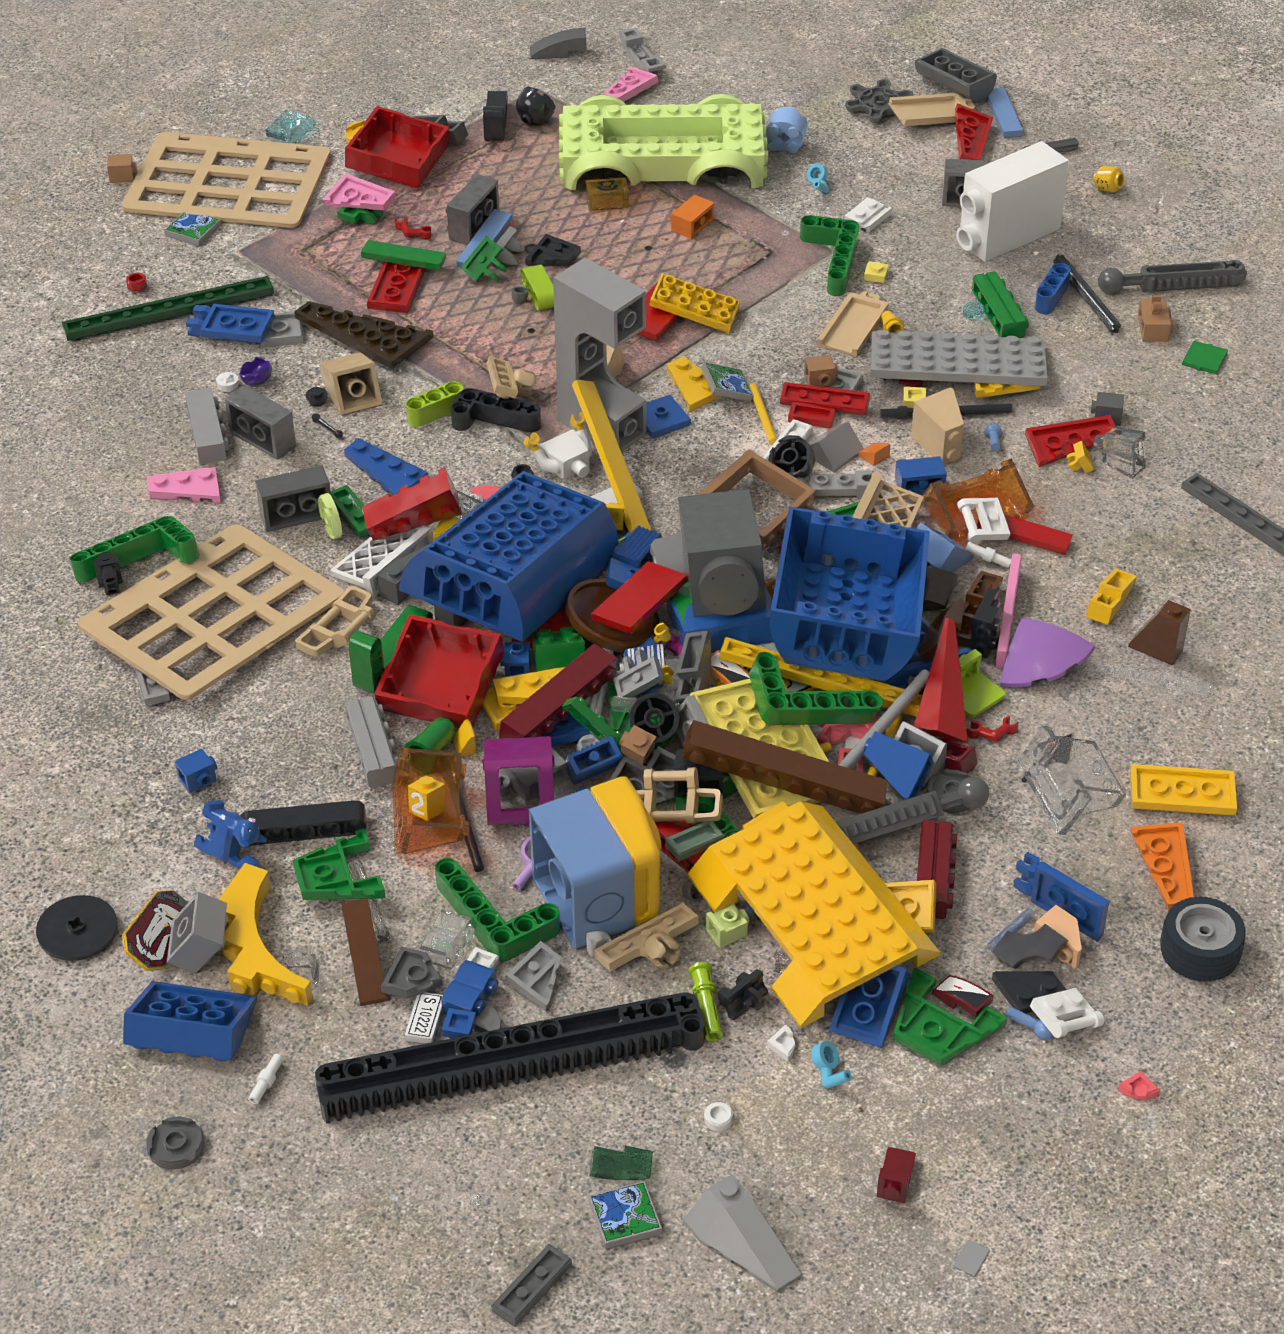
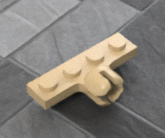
[487,356,536,399]
[594,903,699,972]

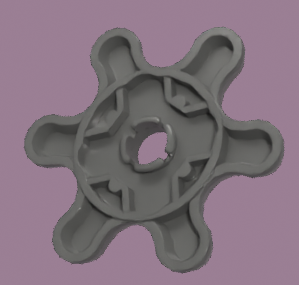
[845,79,914,123]

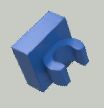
[442,1008,476,1039]

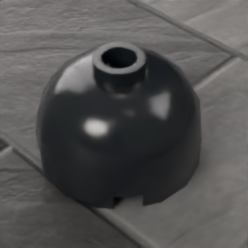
[516,87,556,125]
[768,435,816,479]
[629,693,680,743]

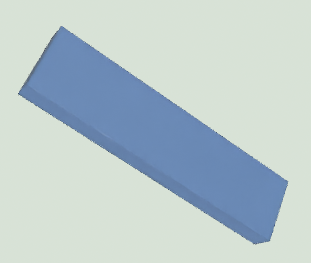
[987,88,1023,138]
[456,209,513,267]

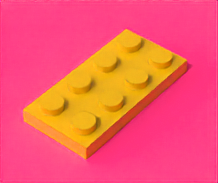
[1130,764,1237,816]

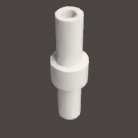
[965,542,1011,568]
[248,1054,284,1104]

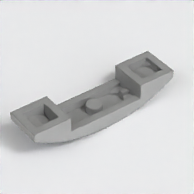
[619,28,666,72]

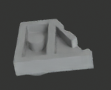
[505,941,561,1011]

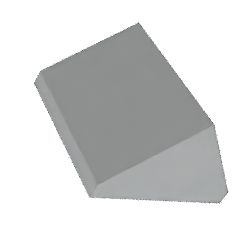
[809,421,864,473]
[894,721,947,789]

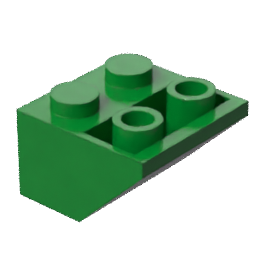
[530,627,585,672]

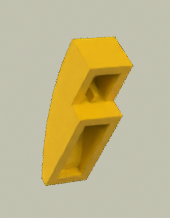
[1086,568,1137,625]

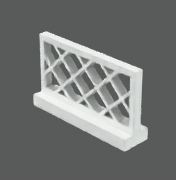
[330,526,434,598]

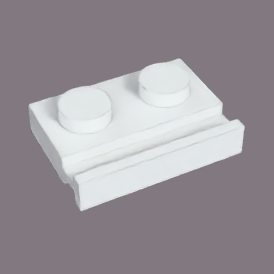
[844,197,892,233]

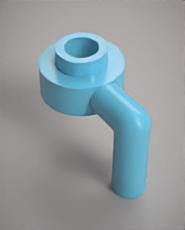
[807,163,829,194]
[811,1041,852,1089]

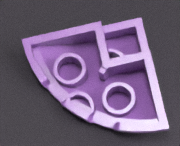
[1000,618,1095,687]

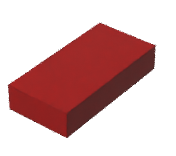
[788,402,836,429]

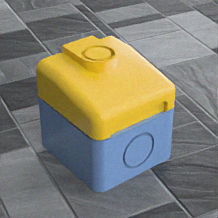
[529,776,661,949]

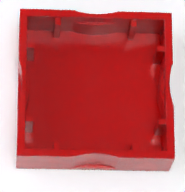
[345,106,449,189]
[374,614,505,728]

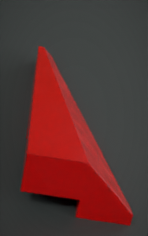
[914,618,968,743]

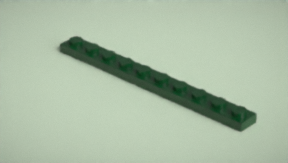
[62,276,274,341]

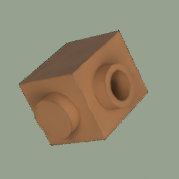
[107,154,138,183]
[804,355,838,387]
[619,725,656,766]

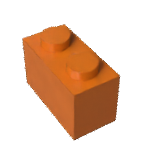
[670,194,714,239]

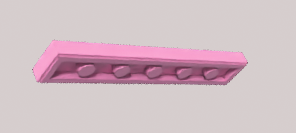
[995,553,1022,669]

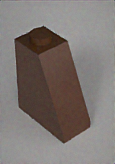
[1128,600,1191,665]

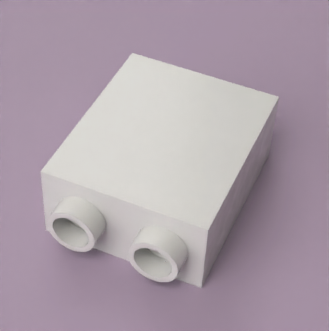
[957,141,1069,262]

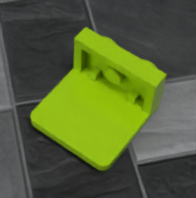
[959,649,1006,718]

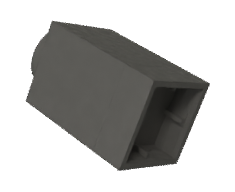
[678,489,766,617]

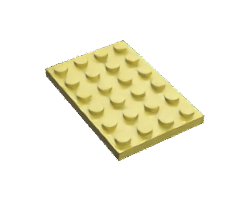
[690,679,829,819]

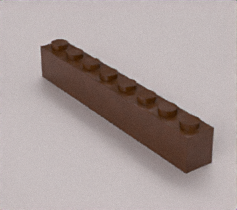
[682,720,888,814]

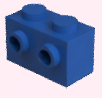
[895,456,947,494]

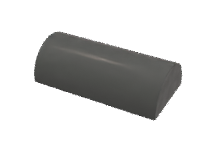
[915,48,997,102]

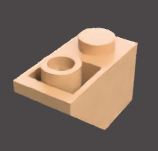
[1034,905,1082,969]

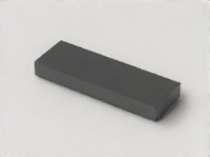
[491,1244,572,1327]

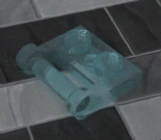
[266,110,316,144]

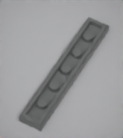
[1181,473,1284,556]

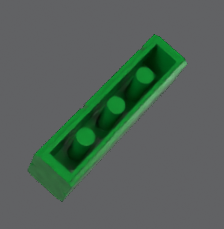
[972,271,1029,338]

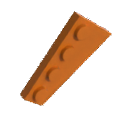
[1130,822,1194,911]

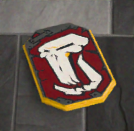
[122,890,188,971]

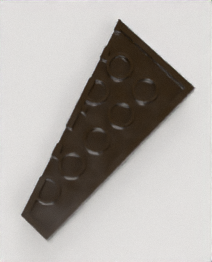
[294,301,434,369]

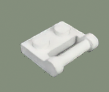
[957,498,1010,543]
[1030,988,1104,1038]

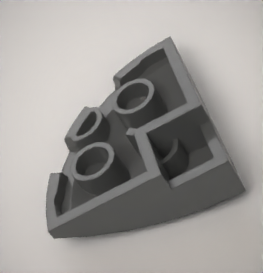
[609,746,675,805]

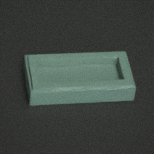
[666,821,724,862]

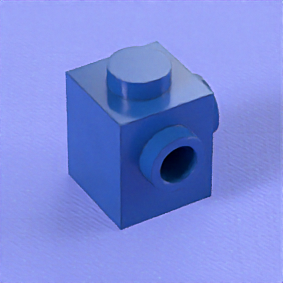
[500,642,530,677]
[175,748,218,794]

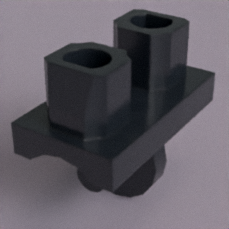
[94,553,123,595]
[717,969,768,1020]

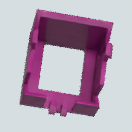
[482,737,555,827]

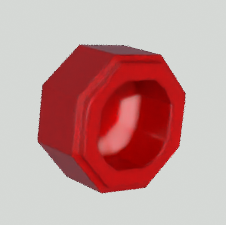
[126,273,147,292]

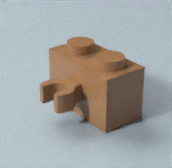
[1137,295,1174,342]

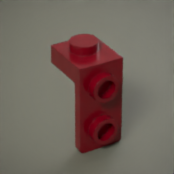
[876,1147,916,1203]

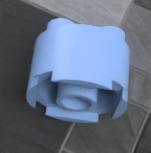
[765,107,808,154]

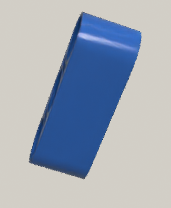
[1035,263,1071,314]

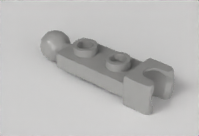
[797,470,872,499]

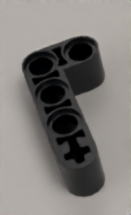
[483,91,508,141]
[451,388,541,433]

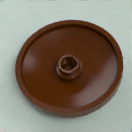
[565,579,660,652]

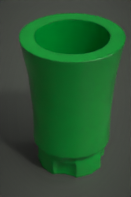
[404,717,456,770]

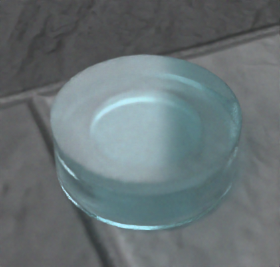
[963,302,984,321]

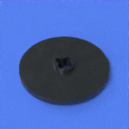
[36,895,118,961]

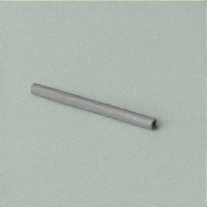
[839,670,930,769]

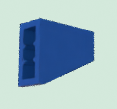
[864,731,934,800]

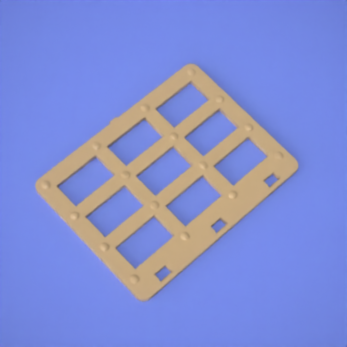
[122,132,330,228]
[78,525,343,700]

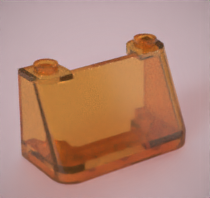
[922,458,1035,541]
[392,748,469,854]

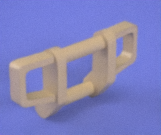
[295,585,375,657]
[636,767,723,823]

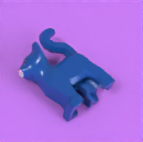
[194,800,267,869]

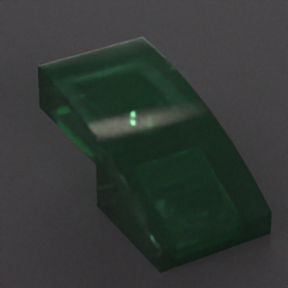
[589,1145,653,1180]

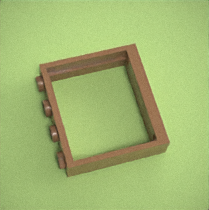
[697,450,816,551]

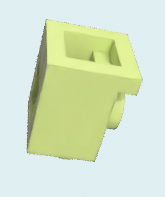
[706,904,749,948]

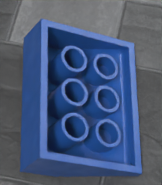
[123,981,257,1061]

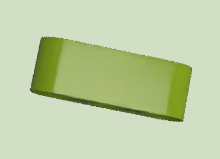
[520,264,554,311]
[406,381,464,427]

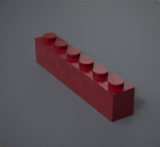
[499,644,617,739]

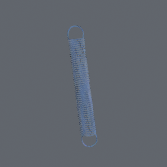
[984,908,1037,953]

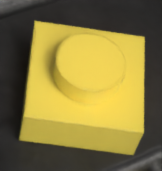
[864,261,889,283]
[903,387,926,408]

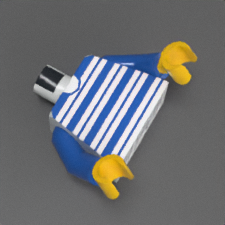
[614,623,674,695]

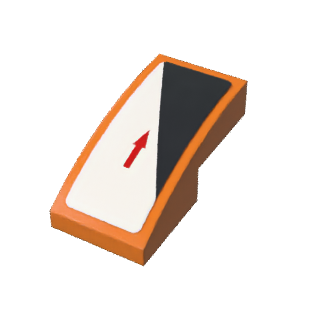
[711,650,750,685]

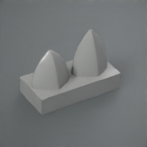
[492,226,524,266]

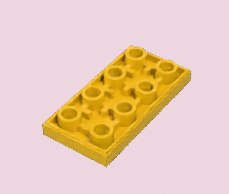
[649,273,741,333]

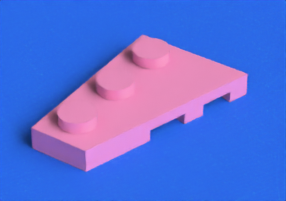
[604,66,658,102]
[323,173,396,210]
[147,467,221,503]

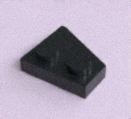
[525,234,581,266]
[992,971,1067,1014]

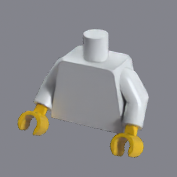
[524,412,592,479]

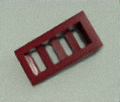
[935,737,977,774]

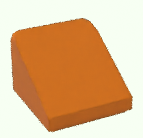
[858,443,891,466]

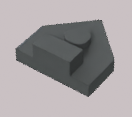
[381,946,443,999]

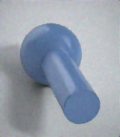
[984,423,1002,451]
[1005,1006,1054,1040]

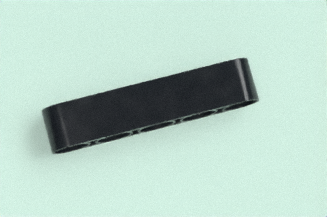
[240,800,367,846]

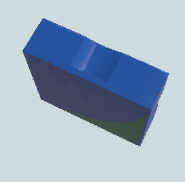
[666,582,773,653]

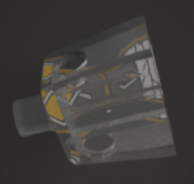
[1094,427,1146,479]

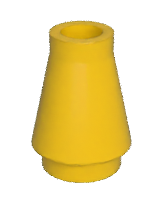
[881,311,904,332]

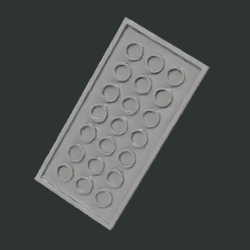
[870,330,1048,386]

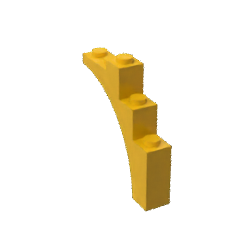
[219,863,313,1006]

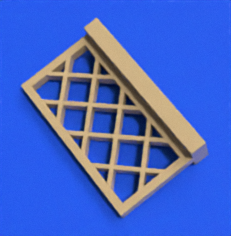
[853,471,924,528]

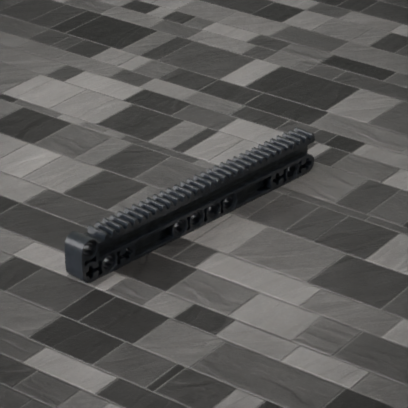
[315,992,705,1124]

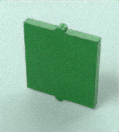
[1182,341,1228,374]

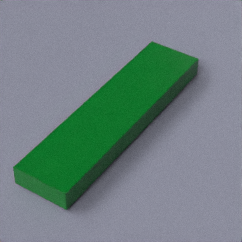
[361,240,446,271]

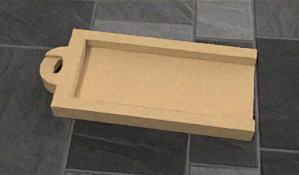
[888,93,975,126]
[817,291,889,357]

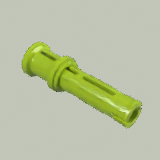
[688,962,723,1042]

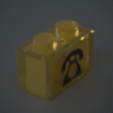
[586,178,629,211]

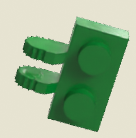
[337,207,384,225]
[460,236,508,283]

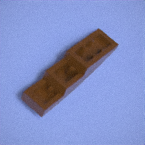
[956,571,1003,647]
[919,598,964,662]
[341,898,387,1006]

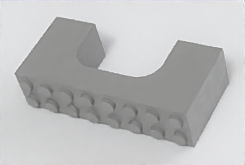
[553,257,647,452]

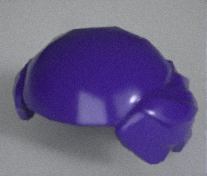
[239,357,272,386]

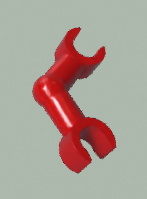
[395,217,431,240]
[967,716,1019,742]

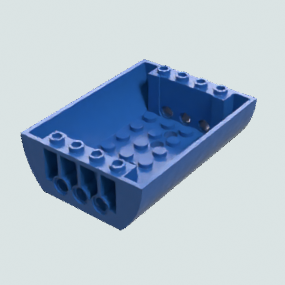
[399,471,619,642]
[770,506,930,681]

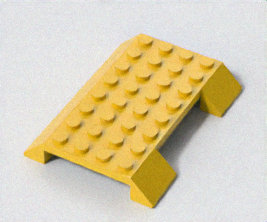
[688,801,940,1028]

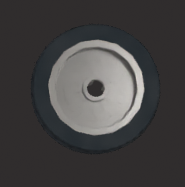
[1160,896,1246,982]

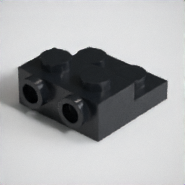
[969,588,1002,658]

